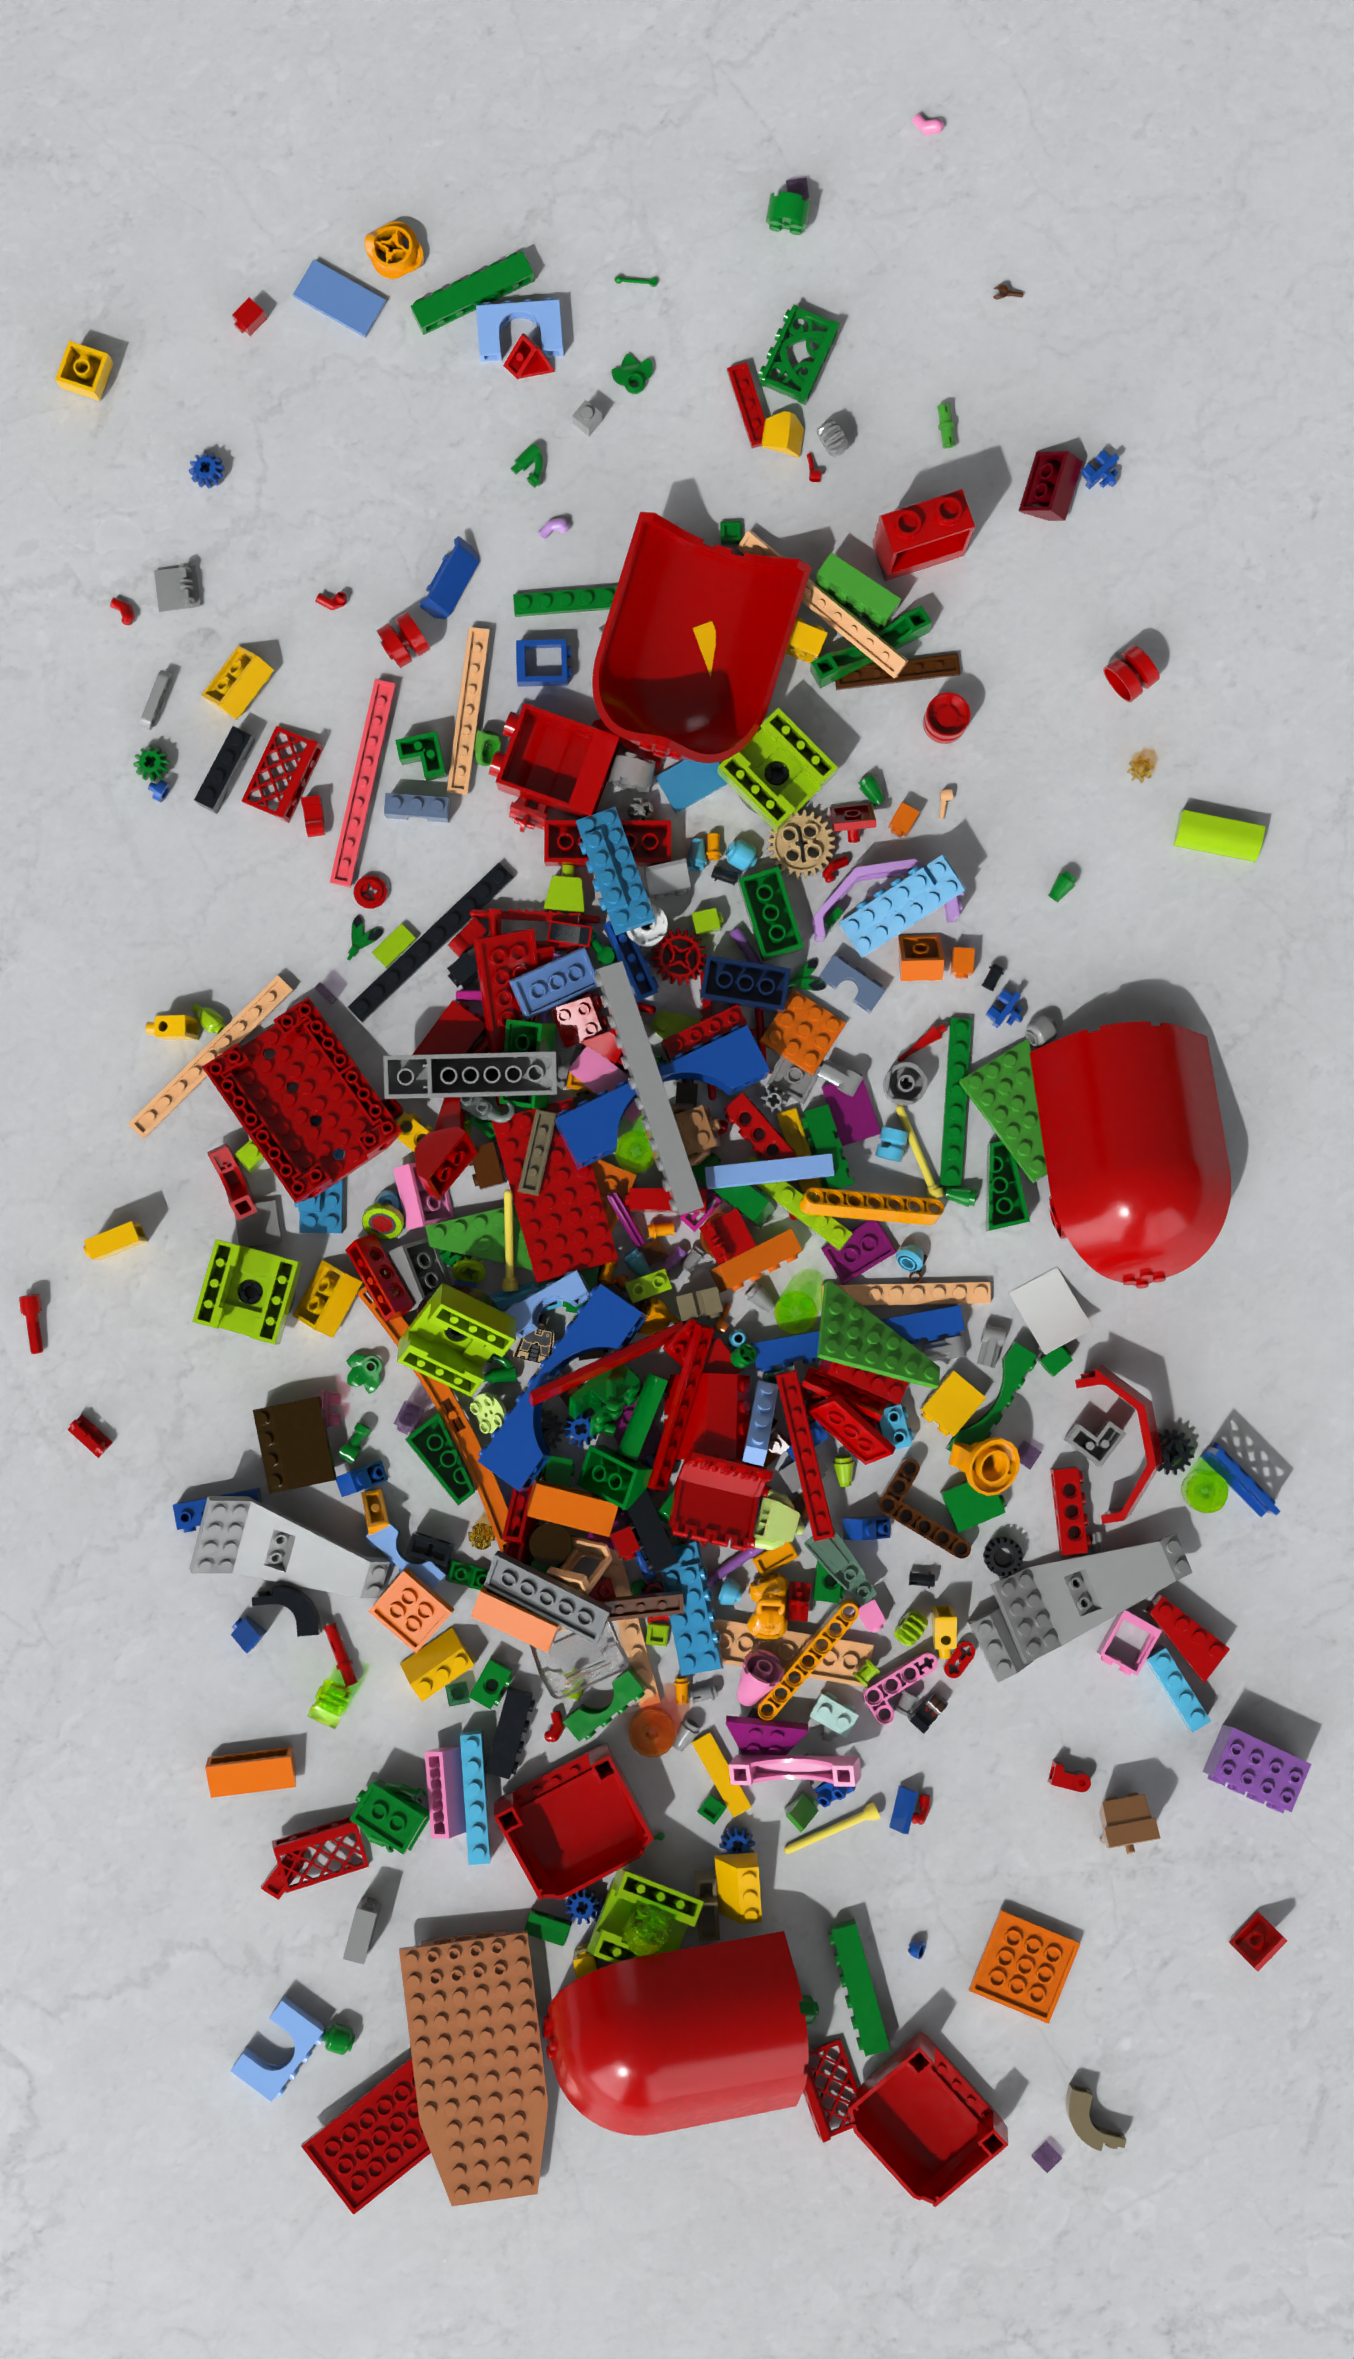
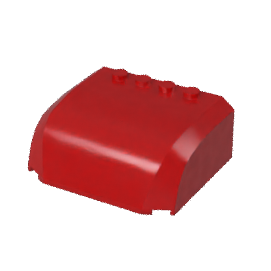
[494,1743,654,1900]
[847,2031,1008,2207]

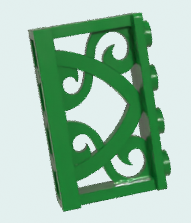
[758,304,840,405]

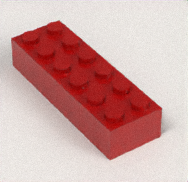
[544,820,671,867]

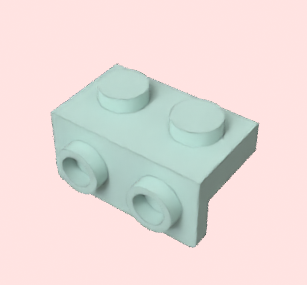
[809,1691,859,1738]

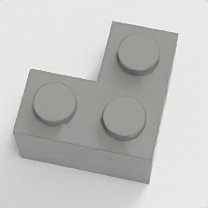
[1064,1419,1127,1467]

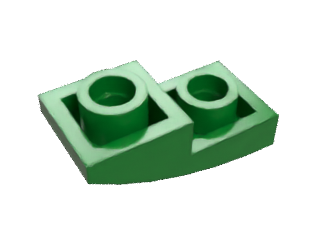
[445,1560,489,1590]

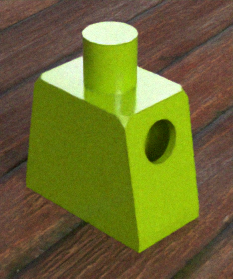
[544,865,585,915]
[235,1139,266,1174]

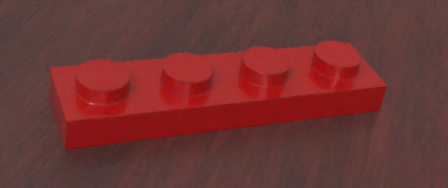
[727,362,765,449]

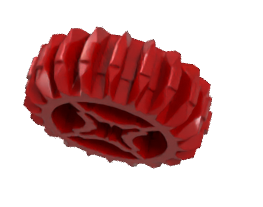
[650,928,707,986]

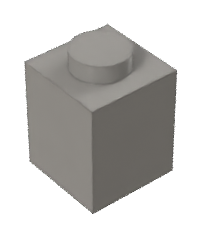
[572,400,602,437]

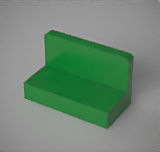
[524,1908,572,1946]

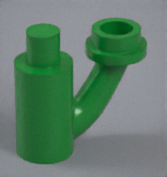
[510,443,543,488]
[483,1353,518,1384]

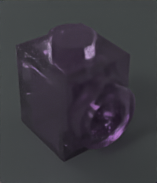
[393,1400,426,1435]

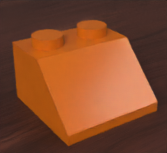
[898,934,944,982]

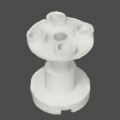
[626,904,668,952]

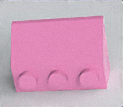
[393,1162,455,1230]

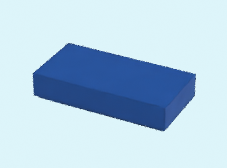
[889,1786,918,1834]

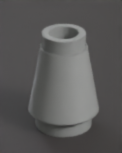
[745,1282,776,1313]
[672,1718,700,1752]

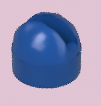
[908,1940,926,1959]

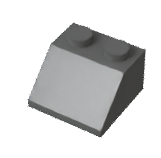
[644,859,691,901]

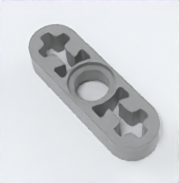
[140,670,172,730]

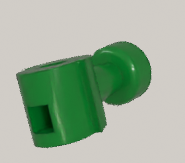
[590,929,615,966]
[338,1422,372,1464]

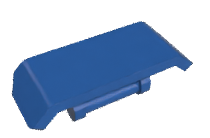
[420,536,480,619]

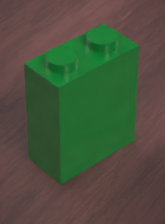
[940,1480,1007,1533]

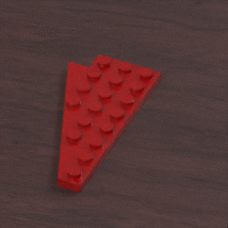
[473,928,555,1106]

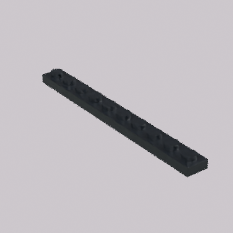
[348,863,514,1023]

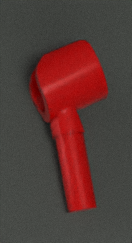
[807,453,821,482]

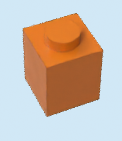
[888,802,920,837]
[950,947,975,979]

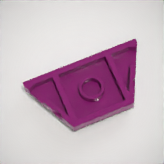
[726,1715,808,1755]

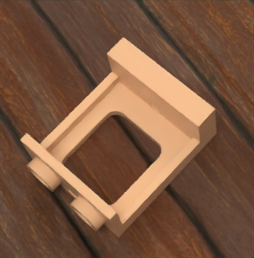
[546,1537,613,1595]

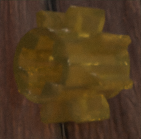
[1127,756,1154,783]
[468,1523,495,1550]

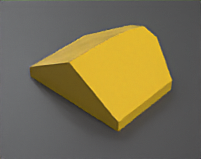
[761,411,804,457]

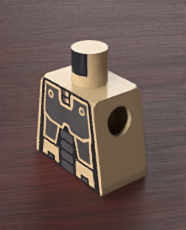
[513,1315,555,1363]

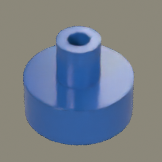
[148,780,170,802]

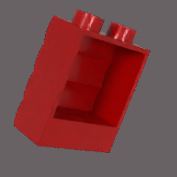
[873,489,975,582]
[489,703,620,819]

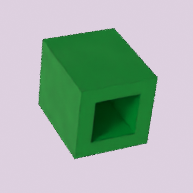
[1037,1345,1073,1377]

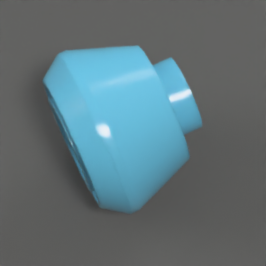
[375,1190,402,1212]
[896,1244,924,1272]
[717,1577,743,1605]

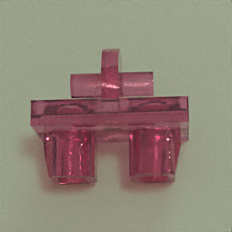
[321,1390,342,1429]

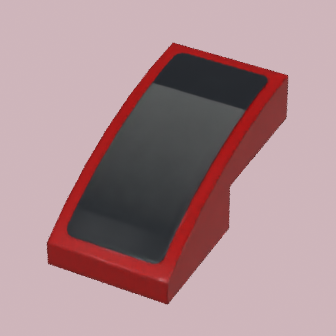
[547,920,592,947]

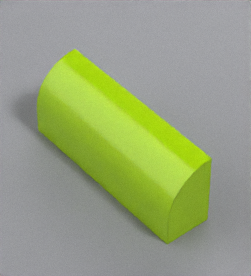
[1173,810,1266,862]

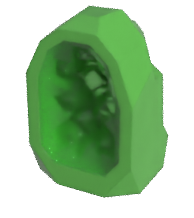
[474,729,502,766]

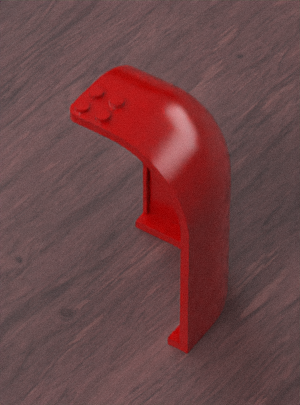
[592,512,812,763]
[1029,1021,1231,1289]
[541,1931,809,2136]

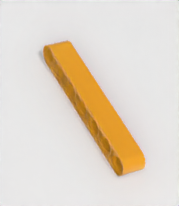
[799,1188,944,1225]
[758,1599,859,1720]

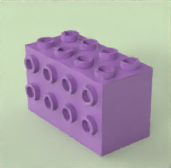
[1203,1725,1312,1813]

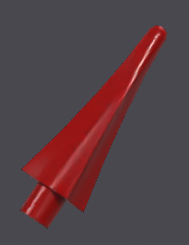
[897,1023,947,1062]

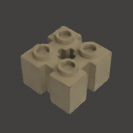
[676,1286,723,1322]

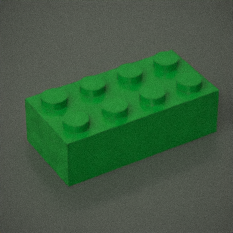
[738,866,804,962]

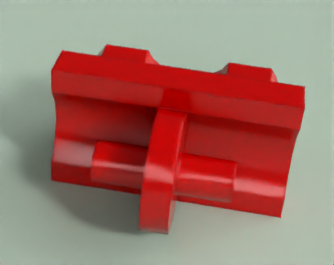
[509,796,547,833]
[786,1581,811,1622]

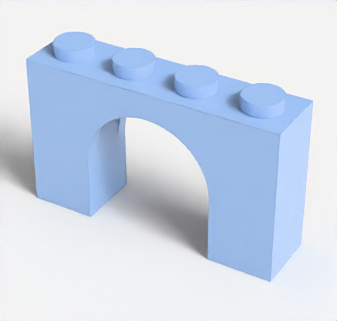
[476,298,564,362]
[230,1996,326,2102]

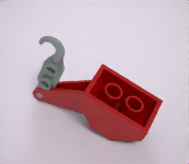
[414,1097,515,1201]

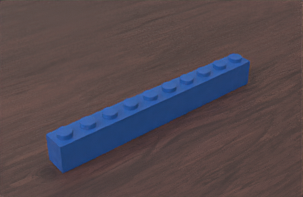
[751,1305,965,1372]

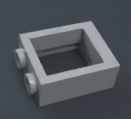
[343,1897,382,1965]

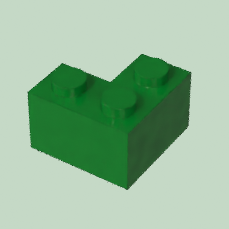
[395,731,447,781]

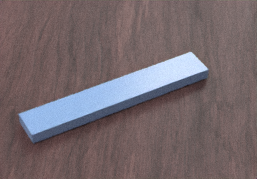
[705,1154,834,1190]

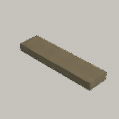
[518,1109,557,1196]

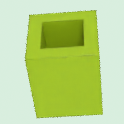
[691,908,724,936]

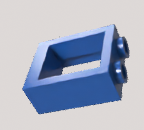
[516,639,572,687]

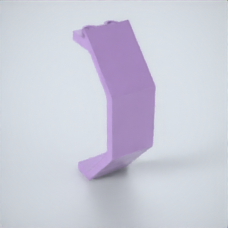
[812,859,965,943]

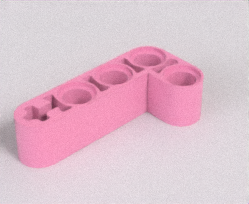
[863,1651,938,1724]

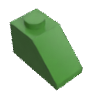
[784,1791,819,1832]

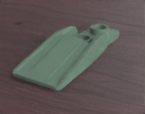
[804,1527,877,1606]

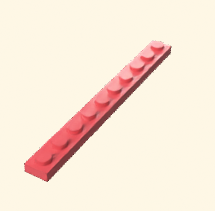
[330,679,396,888]

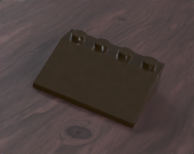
[253,1396,337,1494]

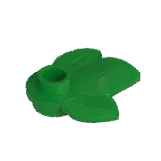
[612,354,653,394]
[346,1354,383,1394]

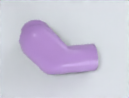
[538,518,569,539]

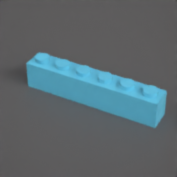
[460,1730,492,1865]

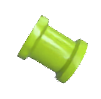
[853,1659,880,1687]

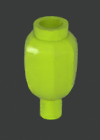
[192,1003,226,1034]

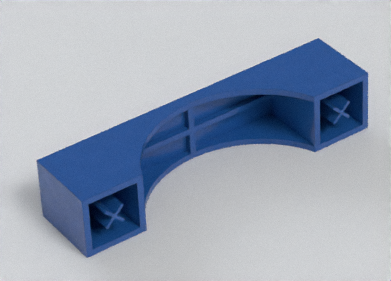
[555,1025,770,1170]
[478,1284,648,1491]

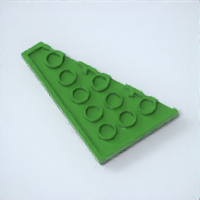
[959,1039,1047,1183]
[425,1205,563,1277]
[817,1281,940,1389]

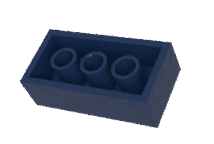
[700,955,791,1013]

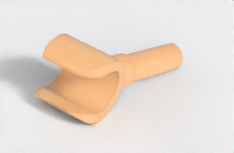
[939,789,953,819]

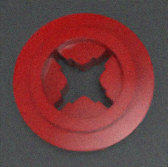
[353,875,387,909]

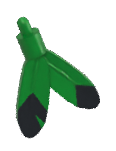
[347,916,383,961]
[788,959,826,991]

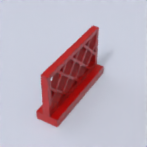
[241,726,324,823]
[800,1366,887,1428]
[272,1816,369,1893]
[803,2038,858,2143]

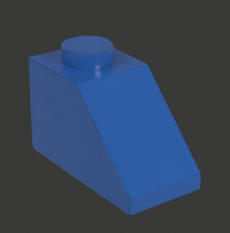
[231,1616,267,1653]

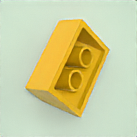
[201,646,274,720]
[293,1260,363,1338]
[400,1627,476,1702]
[714,1852,762,1924]

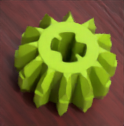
[894,1609,928,1647]

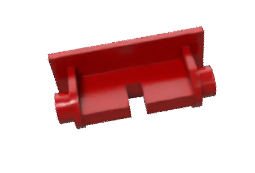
[68,1414,113,1458]

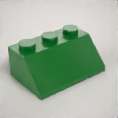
[577,1445,653,1510]

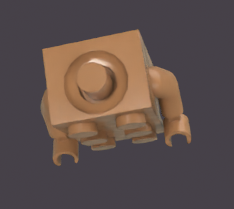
[645,1103,722,1167]

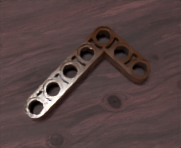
[877,1458,971,1559]

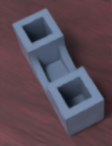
[384,793,451,823]
[818,955,885,1014]

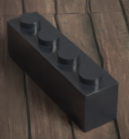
[621,1489,679,1574]
[485,1687,536,1780]

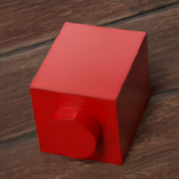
[232,297,267,336]
[610,1526,641,1561]

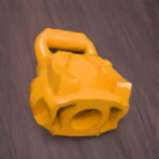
[638,1298,681,1335]
[749,1573,789,1617]
[747,1597,788,1639]

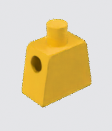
[146,1015,199,1040]
[931,1606,957,1659]

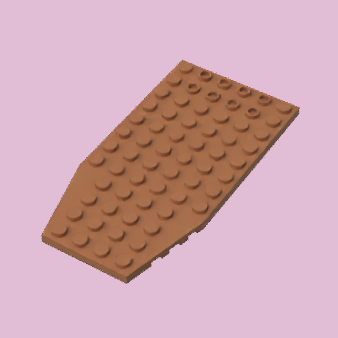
[399,1929,548,2206]

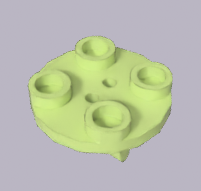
[470,1392,507,1434]

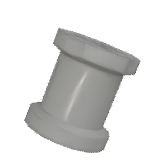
[893,1690,919,1717]

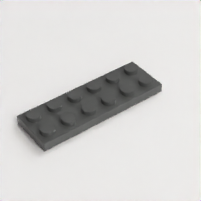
[483,1550,612,1644]

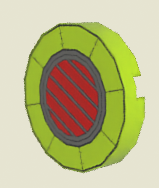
[361,1203,404,1240]

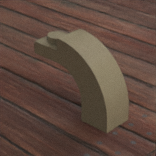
[1066,2084,1126,2151]

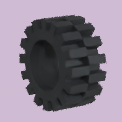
[983,1537,1023,1576]

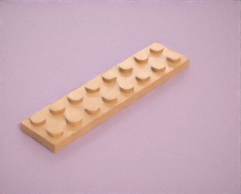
[715,1618,874,1687]

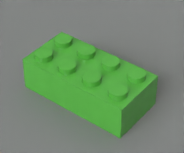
[815,553,901,630]

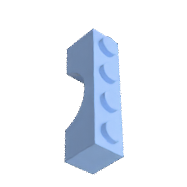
[504,1270,591,1339]
[742,1380,778,1466]
[366,1520,447,1590]

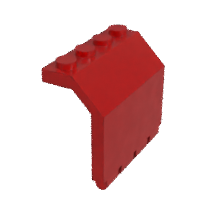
[664,1373,751,1460]
[668,1450,773,1552]

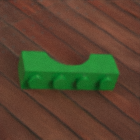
[563,1666,647,1742]

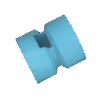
[875,1127,909,1162]

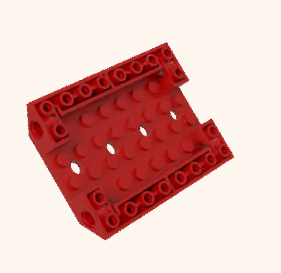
[202,997,403,1204]

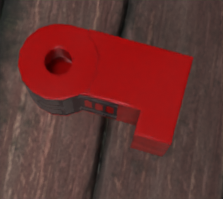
[1048,1761,1091,1792]

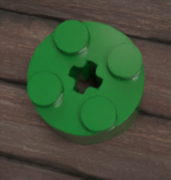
[766,192,811,235]

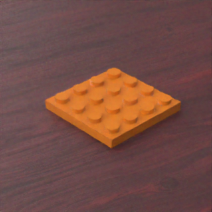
[968,1909,1081,2024]

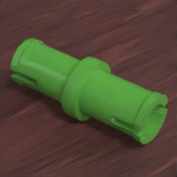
[937,403,956,449]

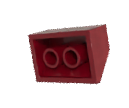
[1019,451,1083,521]

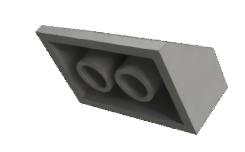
[387,1237,452,1311]
[967,1606,1033,1682]

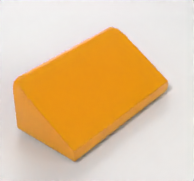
[361,1488,390,1535]

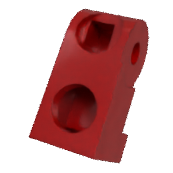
[301,795,325,837]
[448,917,489,958]

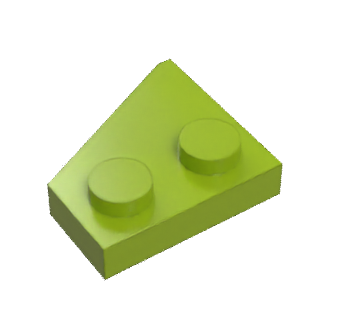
[649,1010,704,1040]

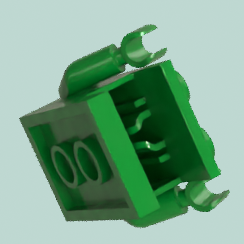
[569,1364,640,1437]
[349,1779,430,1854]

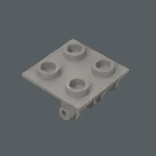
[154,563,201,612]

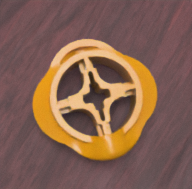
[364,221,424,279]

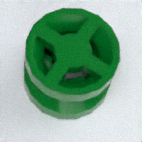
[730,1343,757,1369]

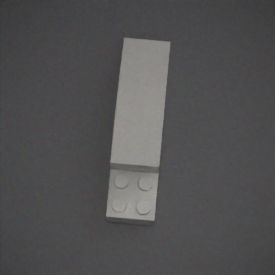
[383,1051,557,1099]

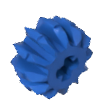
[189,452,225,489]
[563,1412,597,1447]
[719,1826,755,1855]
[564,1887,600,1925]

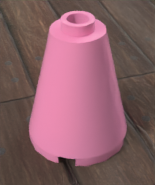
[736,1649,785,1707]

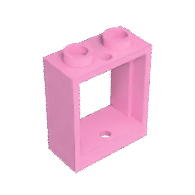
[1097,1610,1162,1676]

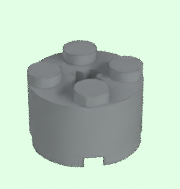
[608,752,656,793]
[883,1062,927,1106]

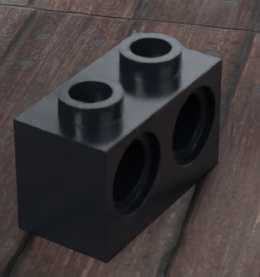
[406,1531,455,1567]

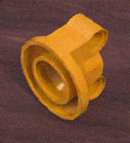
[948,1437,1020,1496]

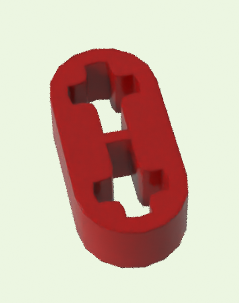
[943,1641,976,1678]

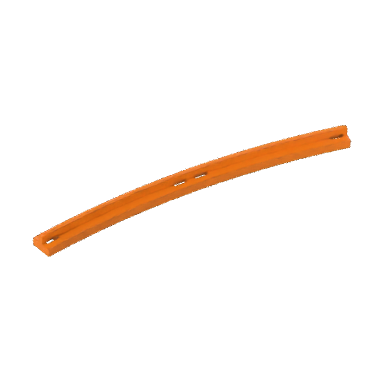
[357,1286,508,1552]

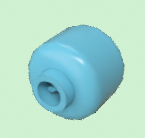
[725,839,758,871]

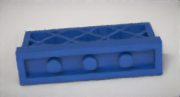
[1200,1442,1280,1517]

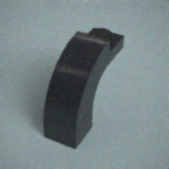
[252,1585,321,1637]

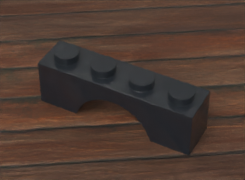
[194,726,255,814]

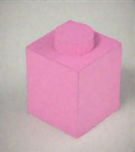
[858,1597,886,1633]

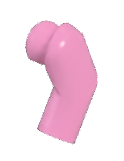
[912,113,944,135]

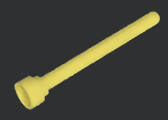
[896,1105,945,1199]
[502,1189,519,1291]
[784,1802,881,1854]

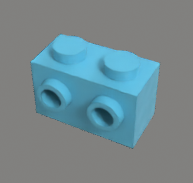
[878,1404,914,1450]

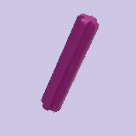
[607,1191,646,1247]

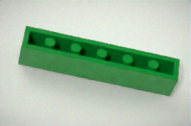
[411,251,535,335]
[828,1919,890,2057]

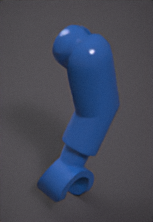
[635,1537,656,1582]

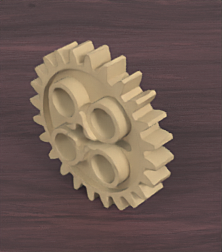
[767,810,835,879]

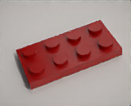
[807,1394,896,1465]

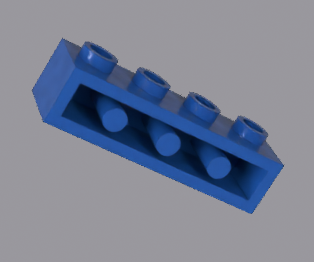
[602,921,659,1002]
[173,1487,263,1533]

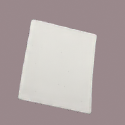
[1009,1267,1093,1354]

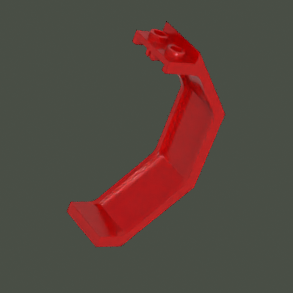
[1075,1365,1163,1524]

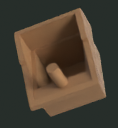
[1099,1792,1160,1854]

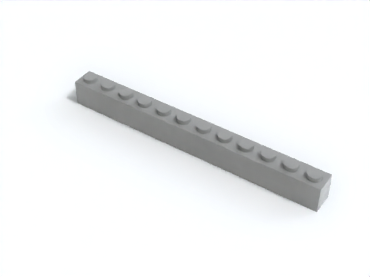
[594,961,704,1215]

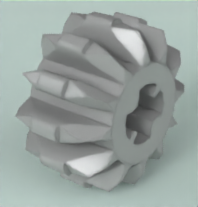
[817,419,849,457]

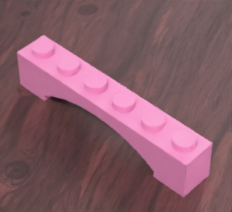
[729,1755,862,1787]

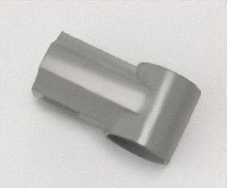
[818,1060,863,1097]
[977,1323,1007,1368]
[922,1335,967,1361]

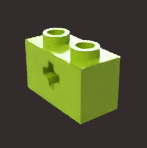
[625,1268,672,1303]

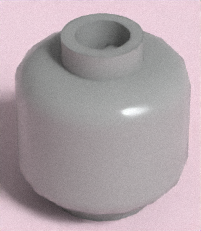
[1025,1016,1057,1047]

